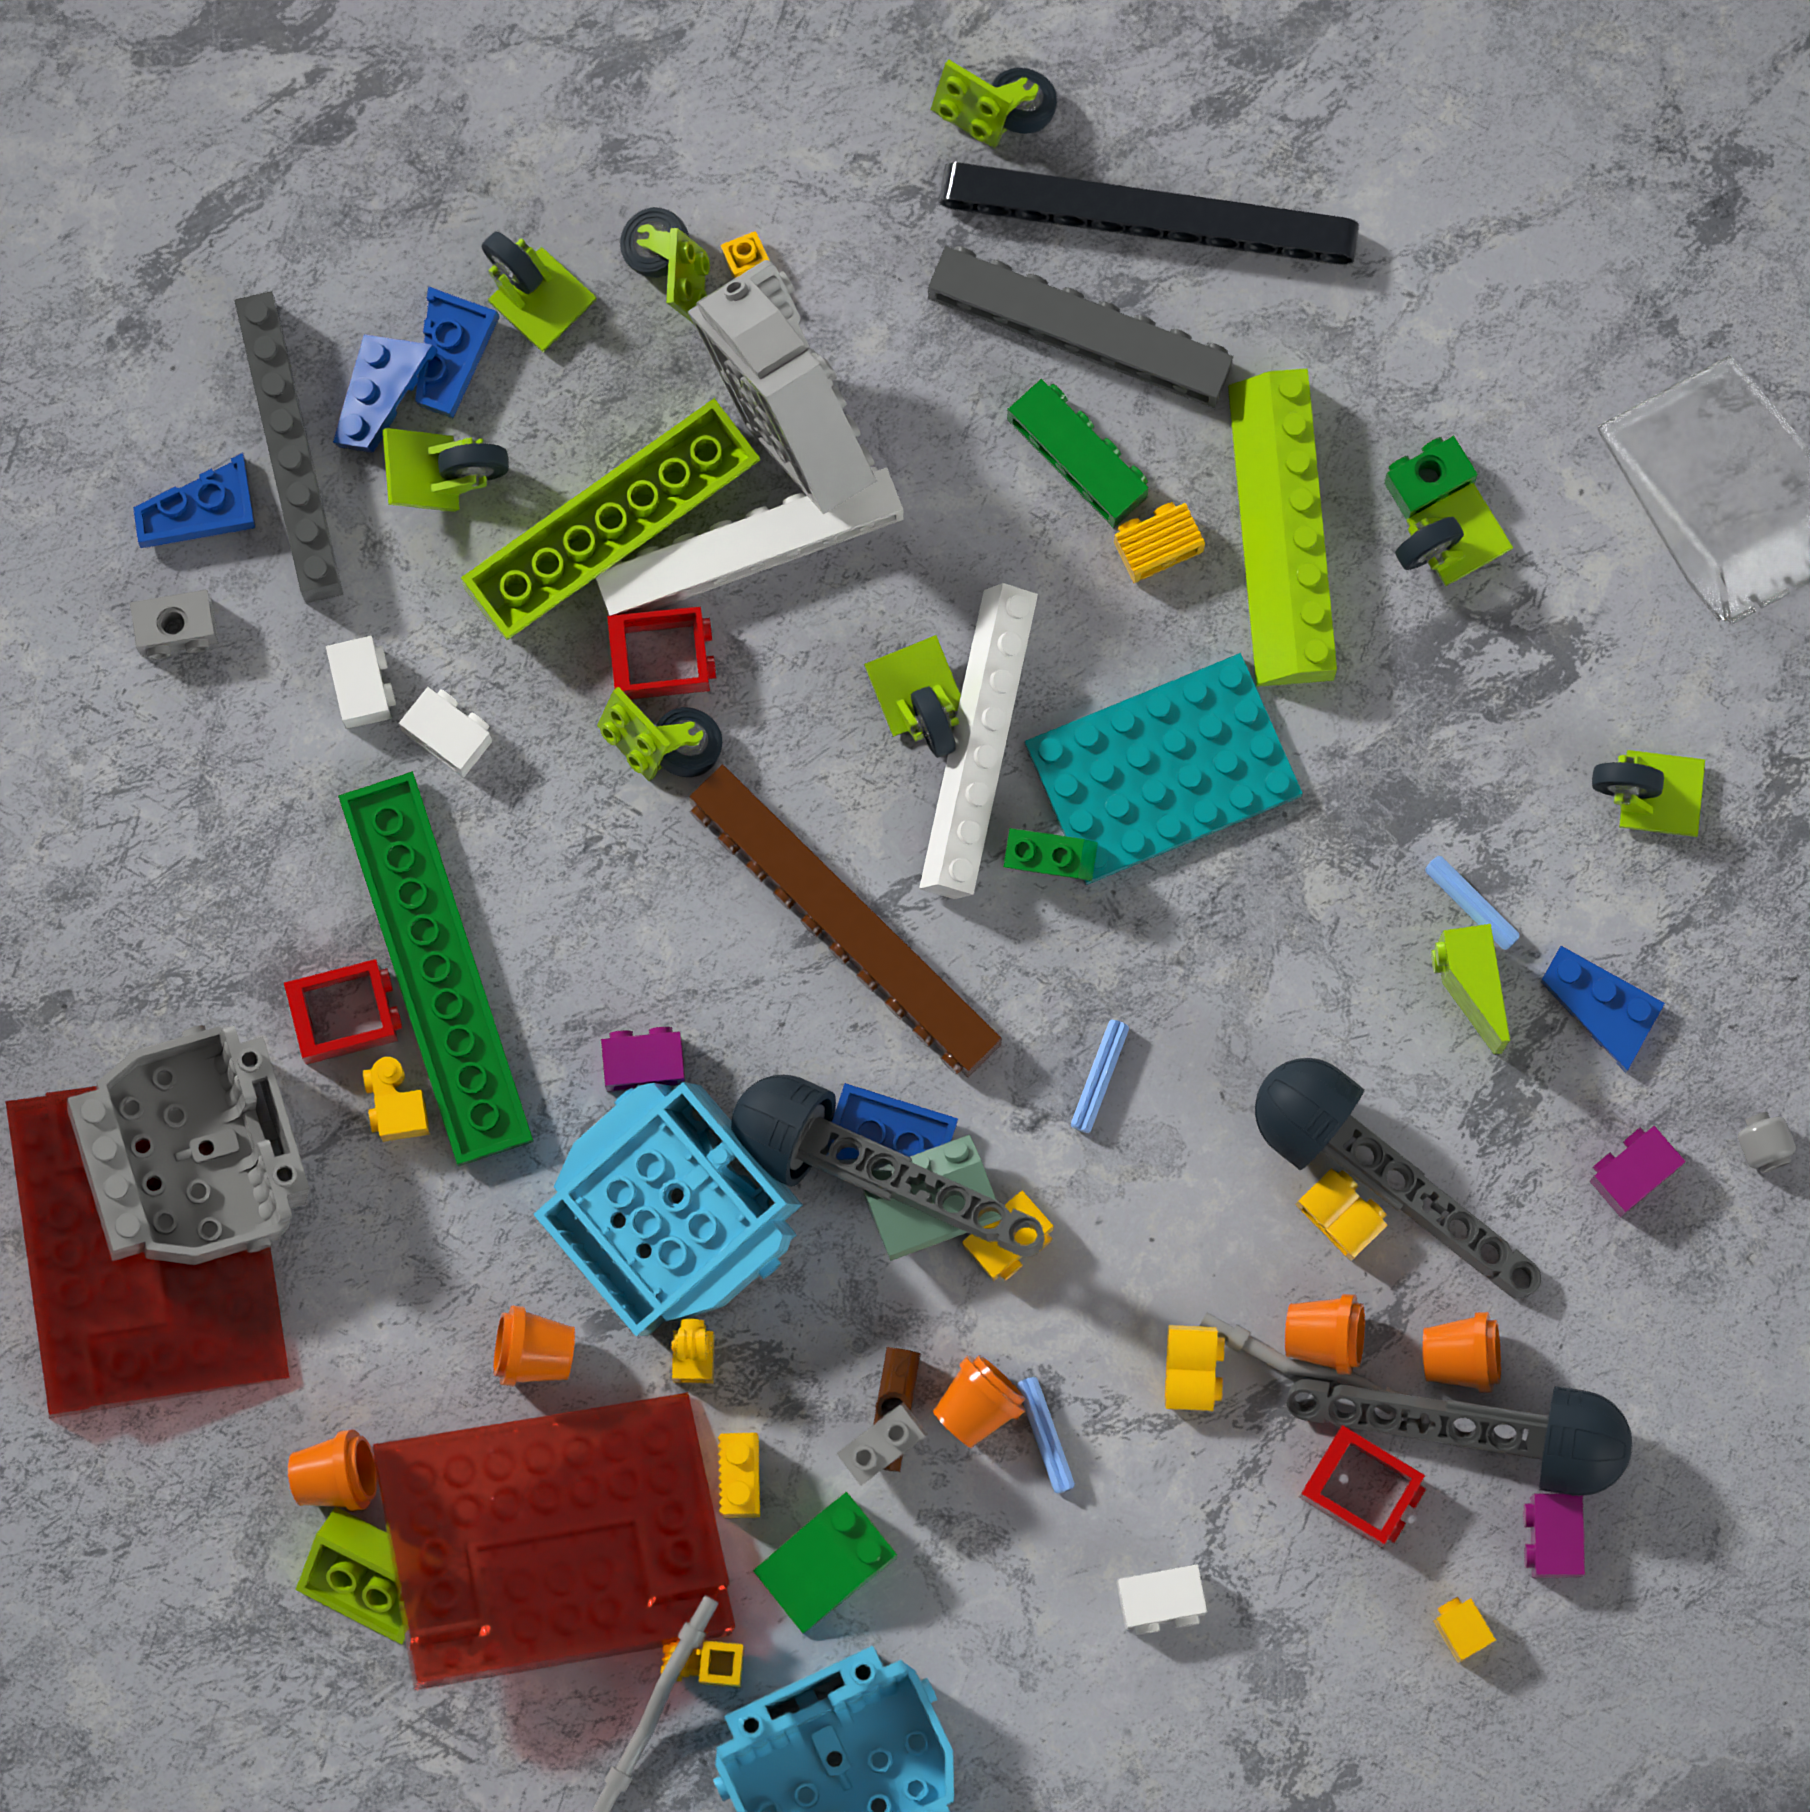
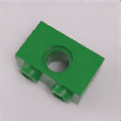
[1384,436,1478,520]
[1003,828,1098,881]

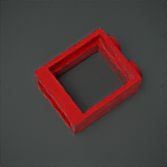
[607,606,716,700]
[284,959,403,1065]
[1298,1425,1427,1548]

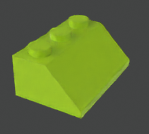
[295,1507,443,1645]

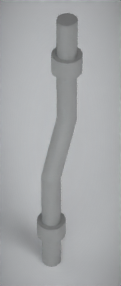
[1200,1313,1427,1423]
[592,1595,719,1812]

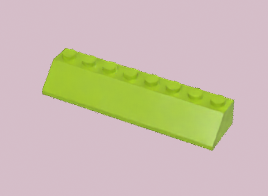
[1228,368,1337,687]
[461,398,760,640]

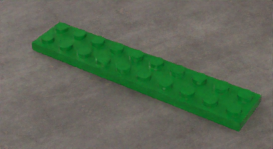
[338,771,534,1167]

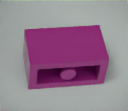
[601,1027,686,1092]
[1589,1125,1686,1218]
[1523,1494,1585,1578]

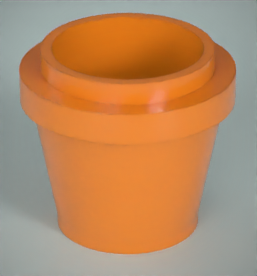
[1285,1294,1365,1375]
[493,1305,575,1387]
[1423,1312,1501,1393]
[933,1355,1026,1448]
[288,1429,377,1511]

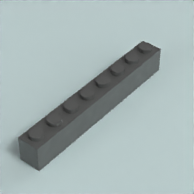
[928,246,1234,409]
[234,291,344,603]

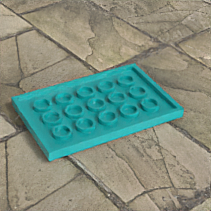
[1025,653,1303,885]

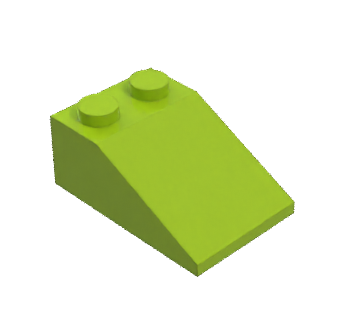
[1431,924,1510,1055]

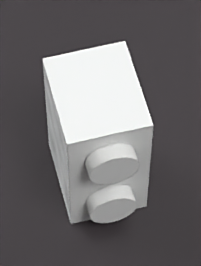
[326,636,396,729]
[399,687,492,778]
[1117,1564,1207,1635]

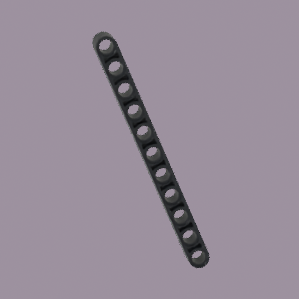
[939,162,1359,265]

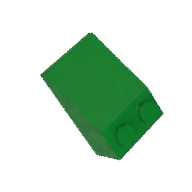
[753,1491,897,1634]

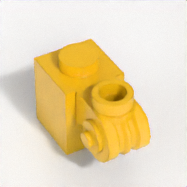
[363,1057,430,1142]
[671,1319,715,1384]
[660,1640,745,1688]

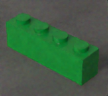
[1007,378,1149,529]

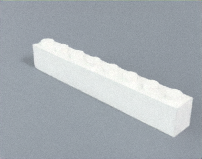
[595,467,903,616]
[919,583,1038,899]

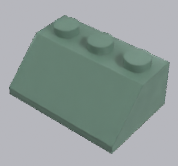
[862,1134,1001,1261]

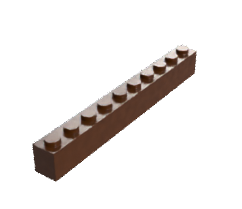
[689,764,1002,1078]

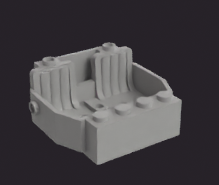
[687,260,877,514]
[67,1025,310,1265]

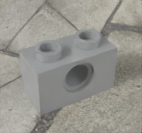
[130,589,219,660]
[836,1403,928,1486]

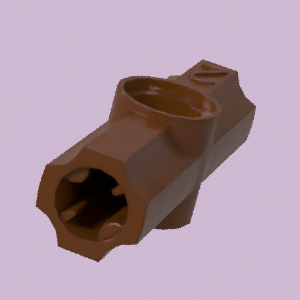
[873,1347,921,1472]

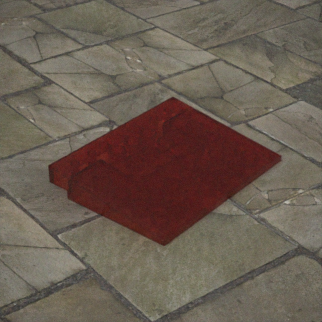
[5,1086,290,1419]
[372,1392,736,1691]

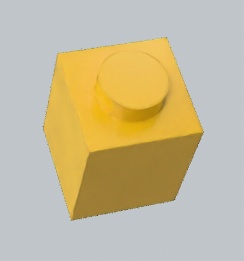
[1433,1596,1496,1663]

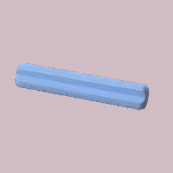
[1425,856,1520,950]
[1071,1019,1129,1133]
[1017,1377,1075,1493]

